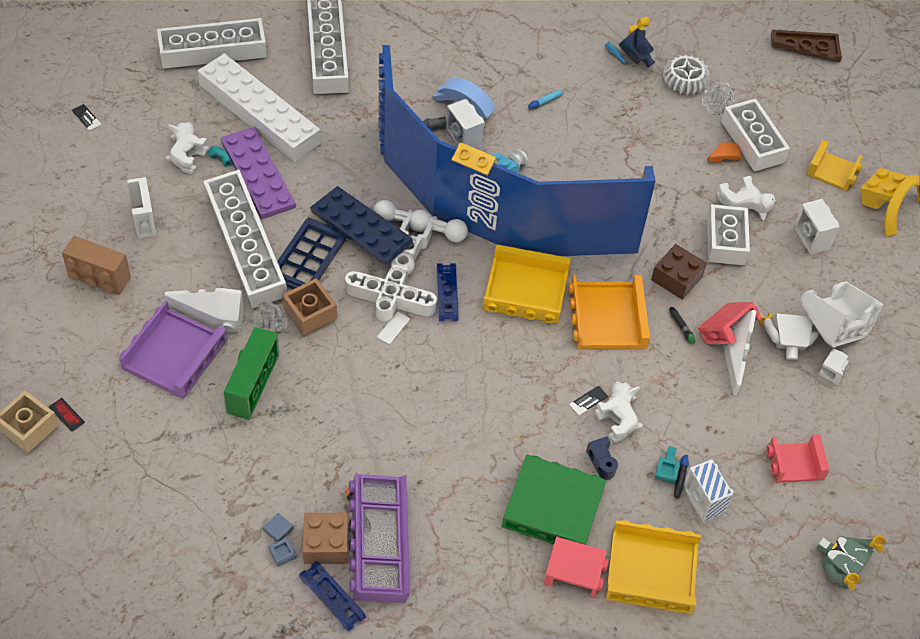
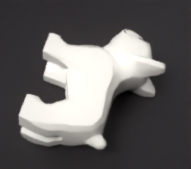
[166,122,209,174]
[717,176,776,221]
[595,381,643,443]

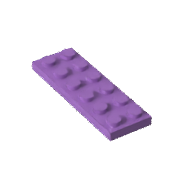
[221,127,296,219]

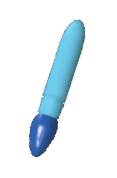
[528,90,563,109]

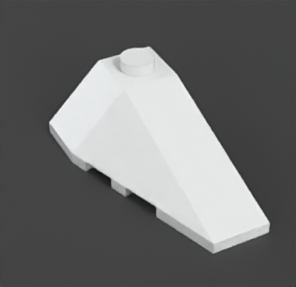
[165,288,244,333]

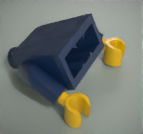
[618,17,656,68]

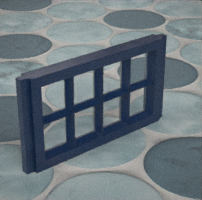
[277,217,347,289]

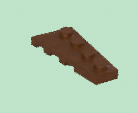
[771,30,842,62]

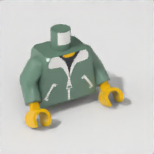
[817,535,887,590]

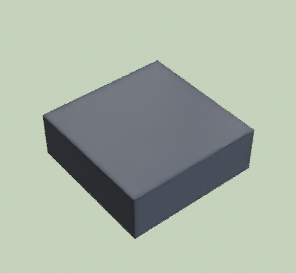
[263,513,294,542]
[268,537,297,567]

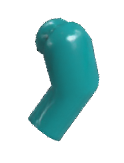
[207,146,232,167]

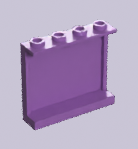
[119,301,227,399]

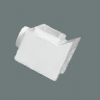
[818,348,849,385]

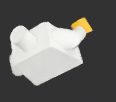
[759,313,819,360]

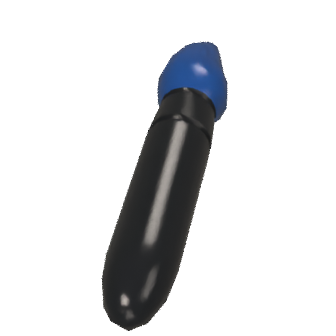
[674,455,689,498]

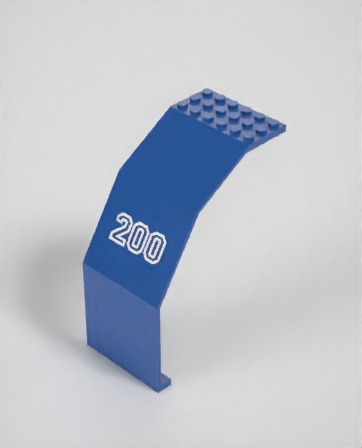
[378,45,656,256]

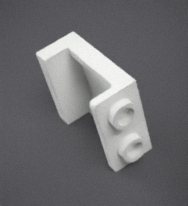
[127,177,157,239]

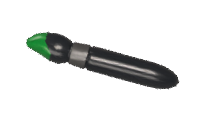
[669,307,695,343]

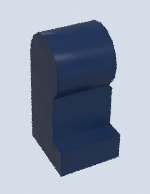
[586,436,618,480]

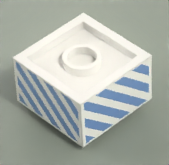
[683,460,734,522]

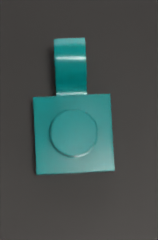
[655,446,680,484]

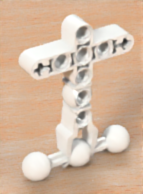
[345,200,468,322]

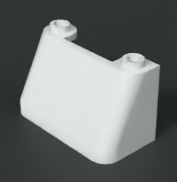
[801,281,884,347]

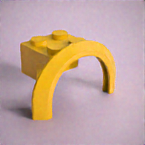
[861,168,920,237]

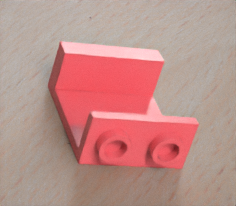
[698,302,761,344]
[766,434,829,483]
[544,537,609,598]

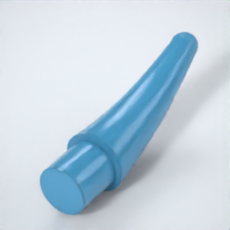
[605,41,626,64]

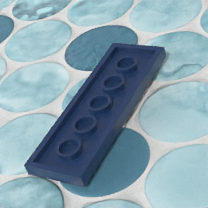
[310,186,413,266]

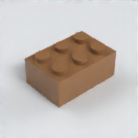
[62,236,131,295]

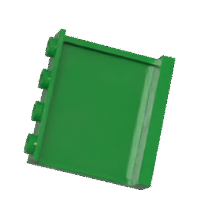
[502,454,606,545]

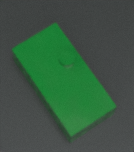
[224,327,279,420]

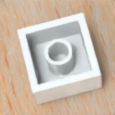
[446,99,485,149]
[794,199,840,255]

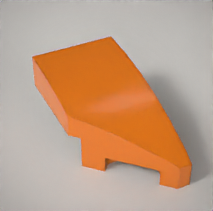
[707,142,742,163]

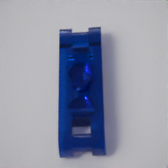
[436,263,459,321]
[299,561,366,632]

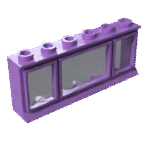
[349,473,410,603]

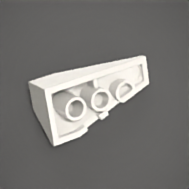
[723,310,756,396]

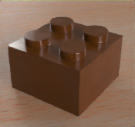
[651,243,707,300]

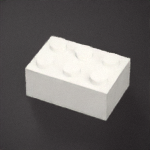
[707,204,750,265]

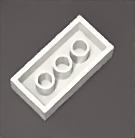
[721,99,790,172]

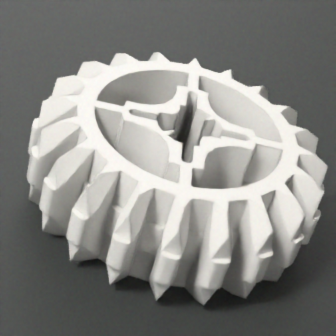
[663,54,710,95]

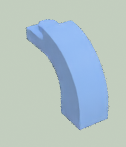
[433,78,496,119]

